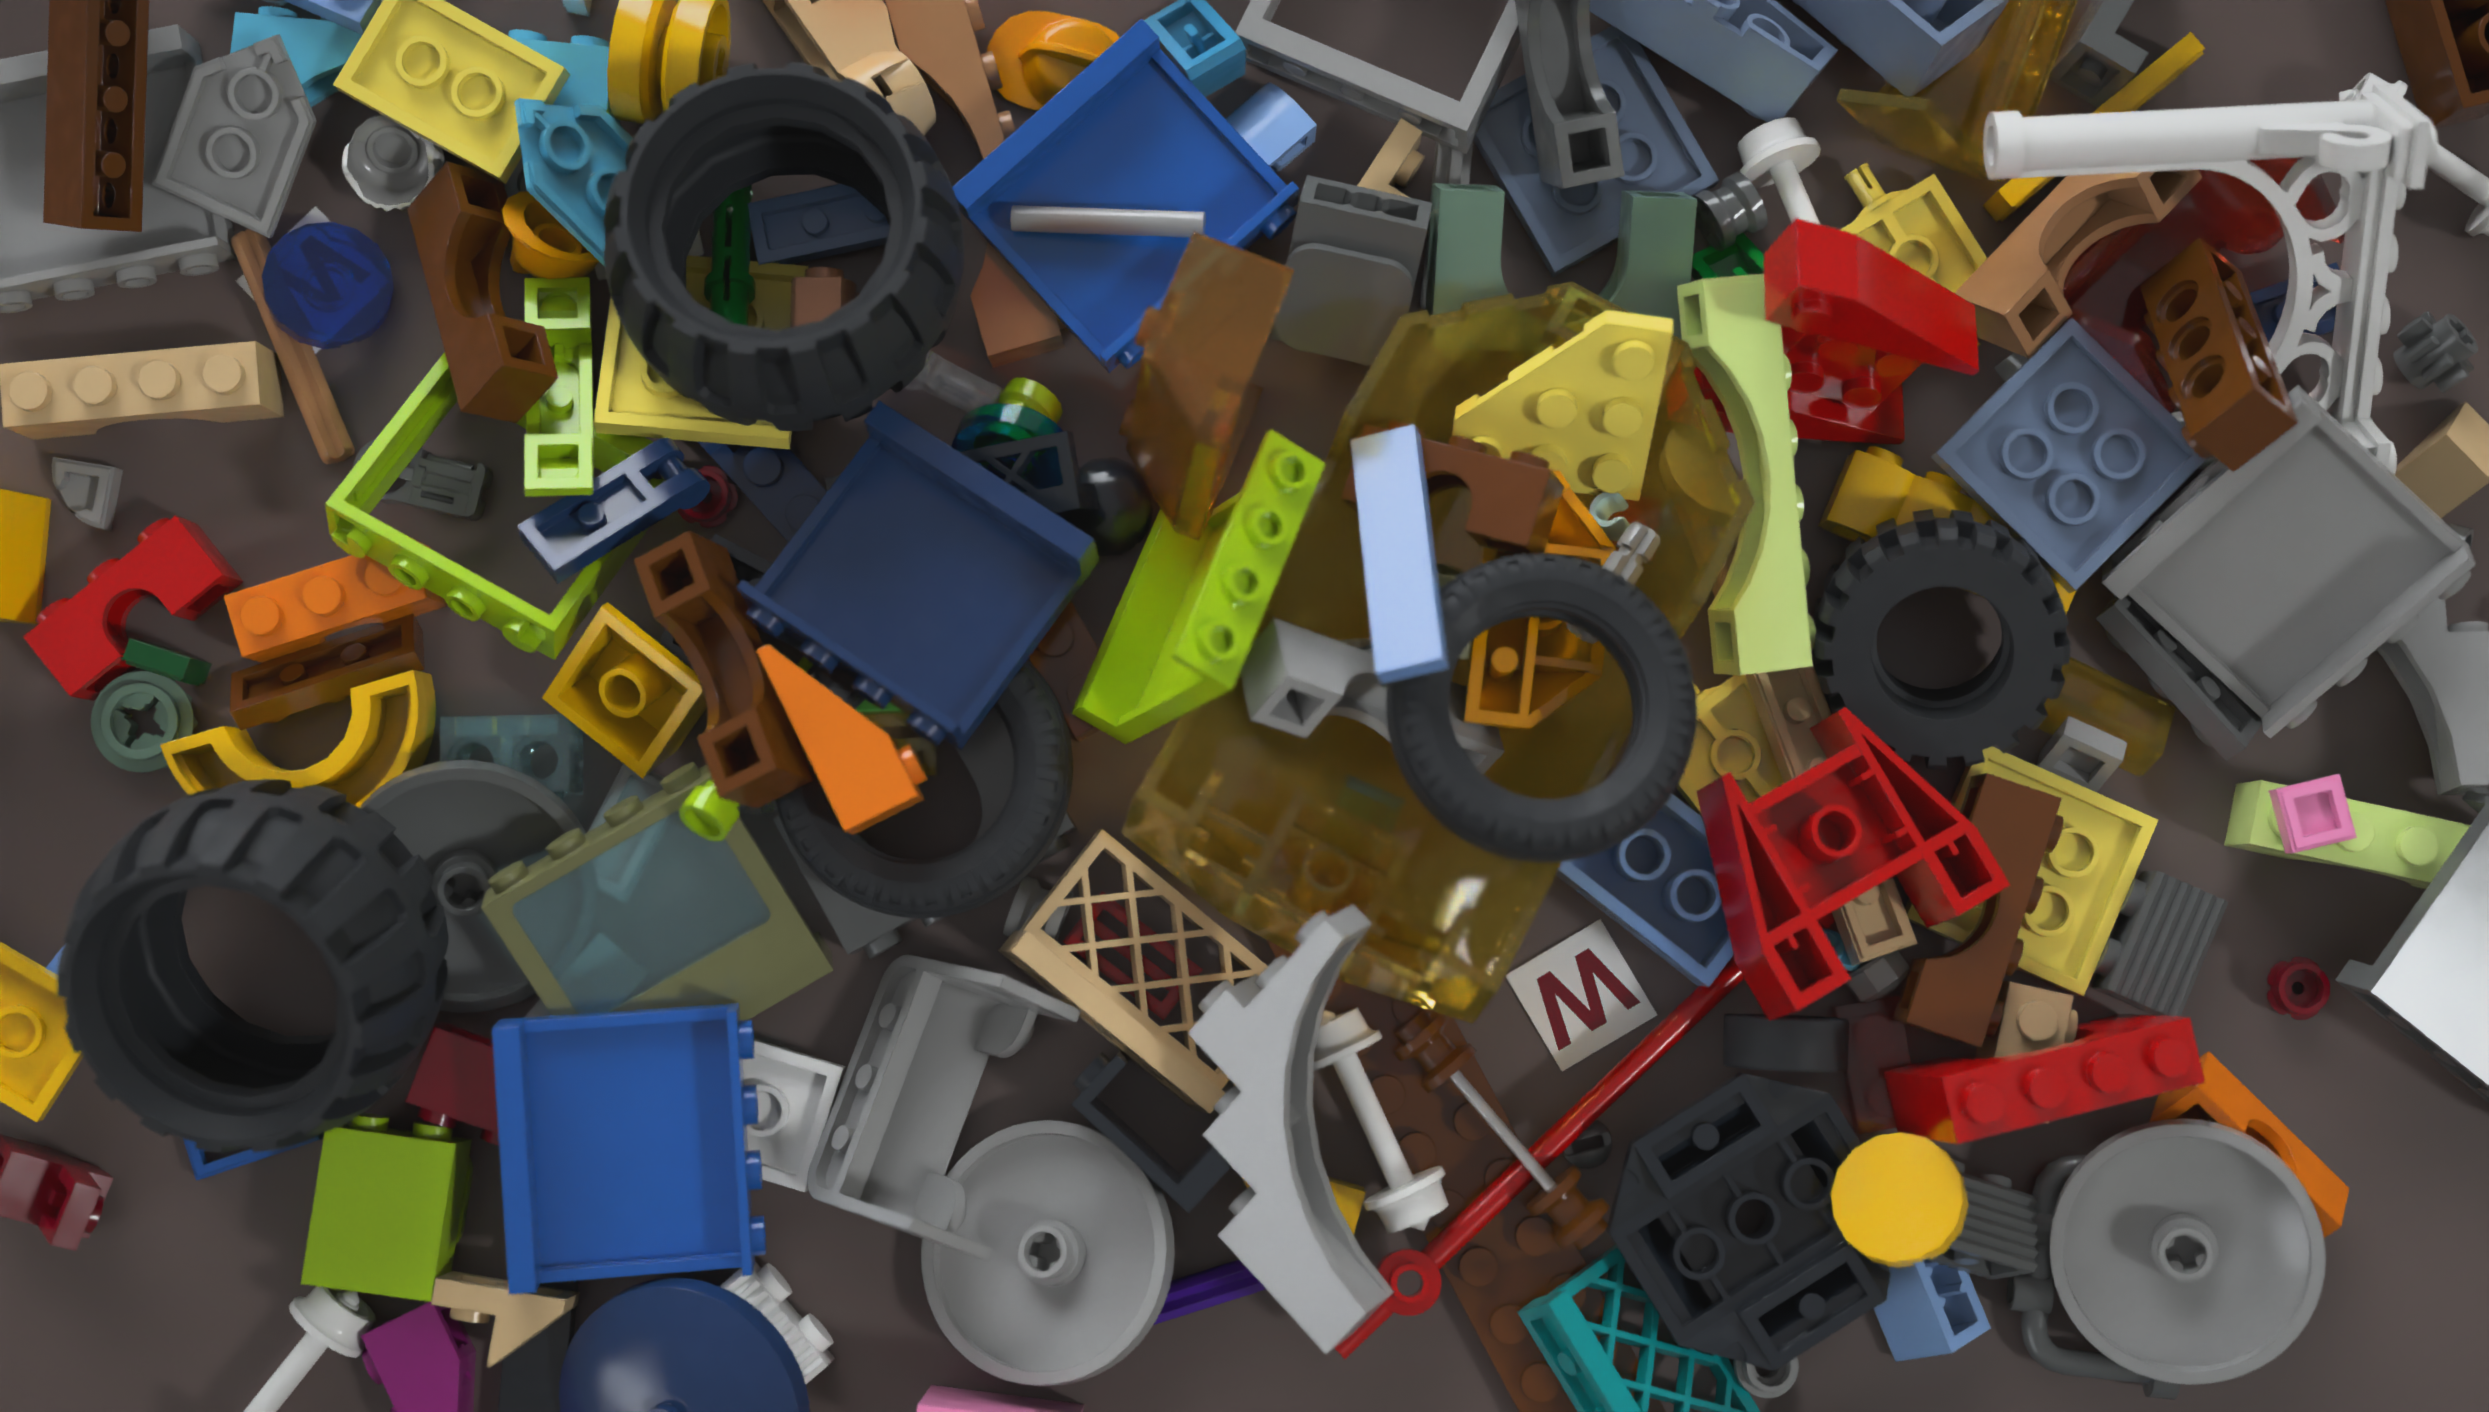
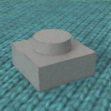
[2037,716,2127,792]

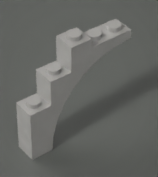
[2376,597,2489,796]
[1188,904,1394,1354]

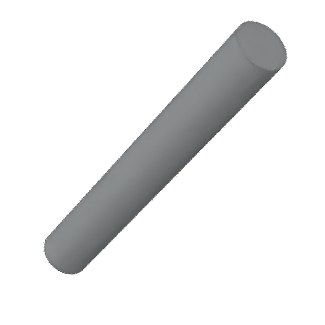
[1011,205,1206,238]

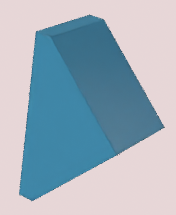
[1144,0,1246,97]

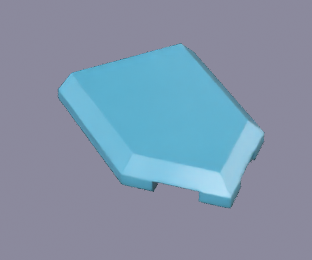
[514,98,633,267]

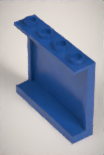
[953,18,1299,373]
[492,1003,766,1295]

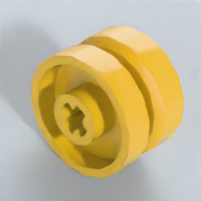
[607,0,731,124]

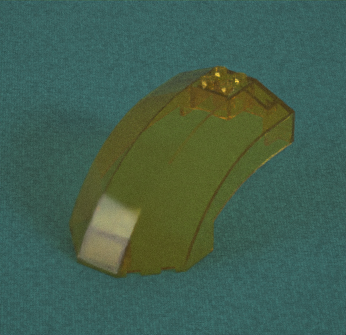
[1121,282,1755,1024]

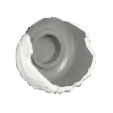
[342,115,445,211]

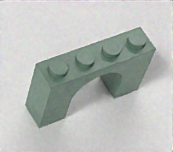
[1424,183,1697,359]

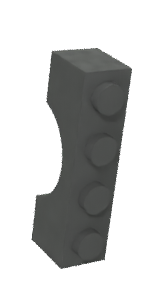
[1515,0,1625,189]

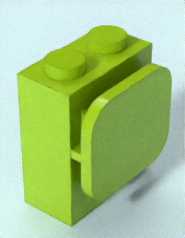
[301,1113,473,1302]

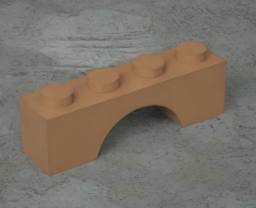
[1955,169,2202,359]

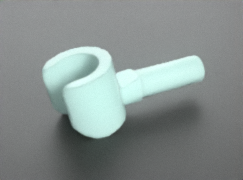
[1589,492,1630,541]

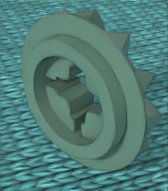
[91,671,198,773]

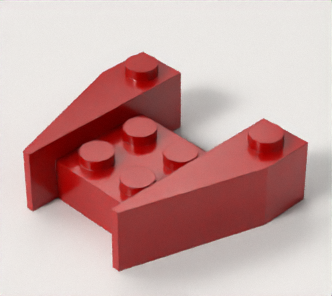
[1672,218,1979,445]
[1697,707,2010,1021]

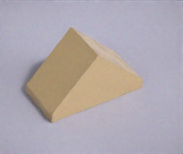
[2395,402,2489,518]

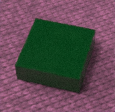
[122,638,212,686]

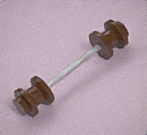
[1393,1010,1610,1250]

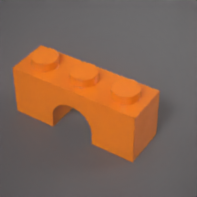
[224,537,448,663]
[2149,1051,2350,1238]

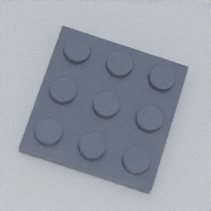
[1473,26,1719,277]
[1931,318,2206,593]

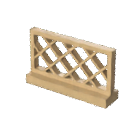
[998,829,1268,1114]

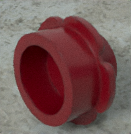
[677,466,738,528]
[2266,956,2330,1020]

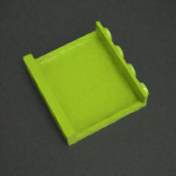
[1071,429,1326,745]

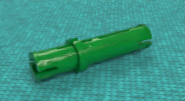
[704,185,756,326]

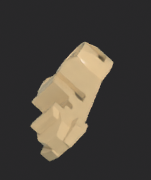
[762,0,936,135]

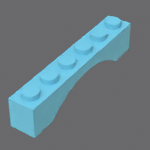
[230,6,620,124]

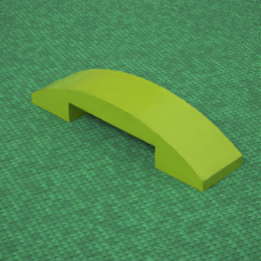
[524,277,594,497]

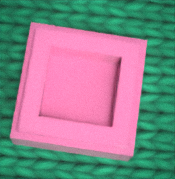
[2269,774,2357,854]

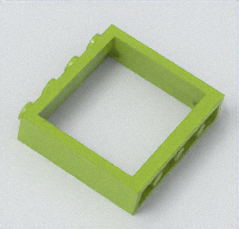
[325,352,665,660]

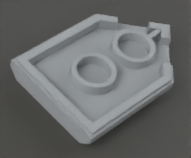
[151,34,317,238]

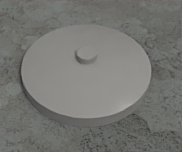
[2049,1119,2326,1385]
[921,1120,1175,1386]

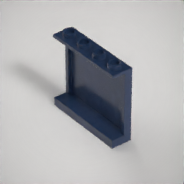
[736,401,1099,750]

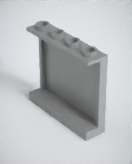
[0,24,237,313]
[2101,385,2476,739]

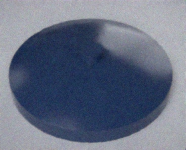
[559,1278,810,1412]

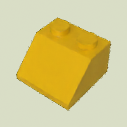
[542,602,707,779]

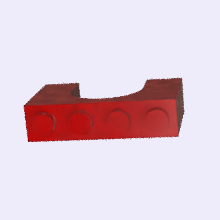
[1883,1014,2205,1144]

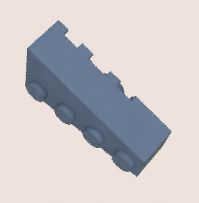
[1589,0,1838,122]
[1792,0,2009,99]

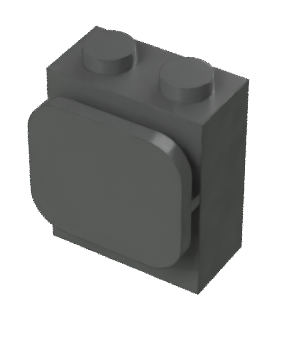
[1271,175,1433,367]

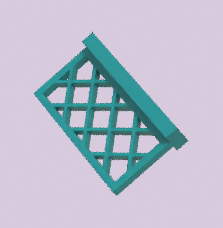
[1517,1245,1760,1412]

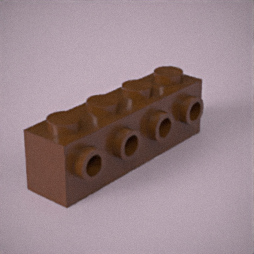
[43,0,149,232]

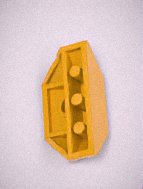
[1464,470,1616,731]

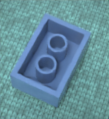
[1546,794,1734,987]

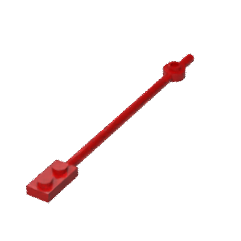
[1334,912,1835,1360]

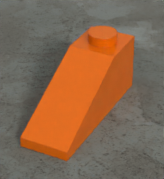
[756,644,928,835]

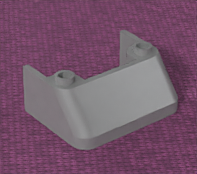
[807,955,1081,1261]

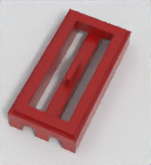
[1063,891,1203,1020]

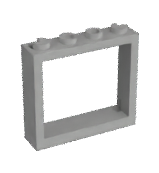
[1235,0,1521,154]

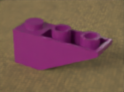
[361,1302,476,1412]

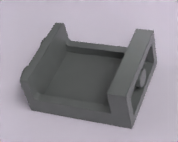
[2046,0,2148,108]

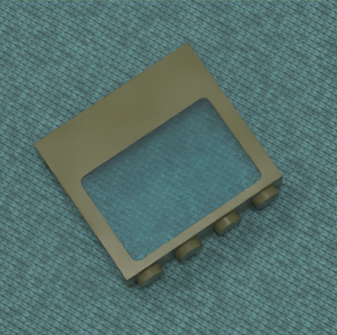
[481,762,834,1020]

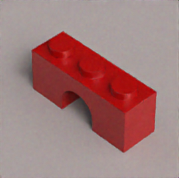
[23,515,243,701]

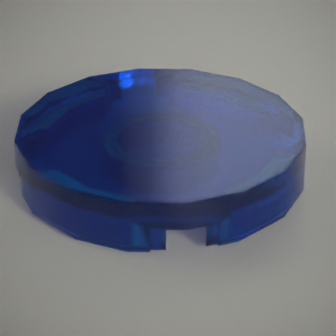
[262,222,394,349]

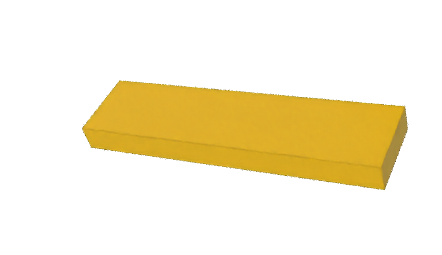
[1982,32,2205,222]

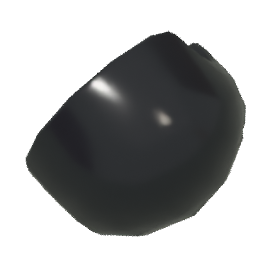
[1060,457,1155,556]

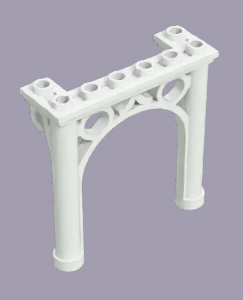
[1983,84,2437,475]

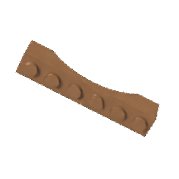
[885,0,1067,368]

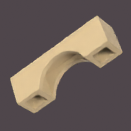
[0,341,284,440]

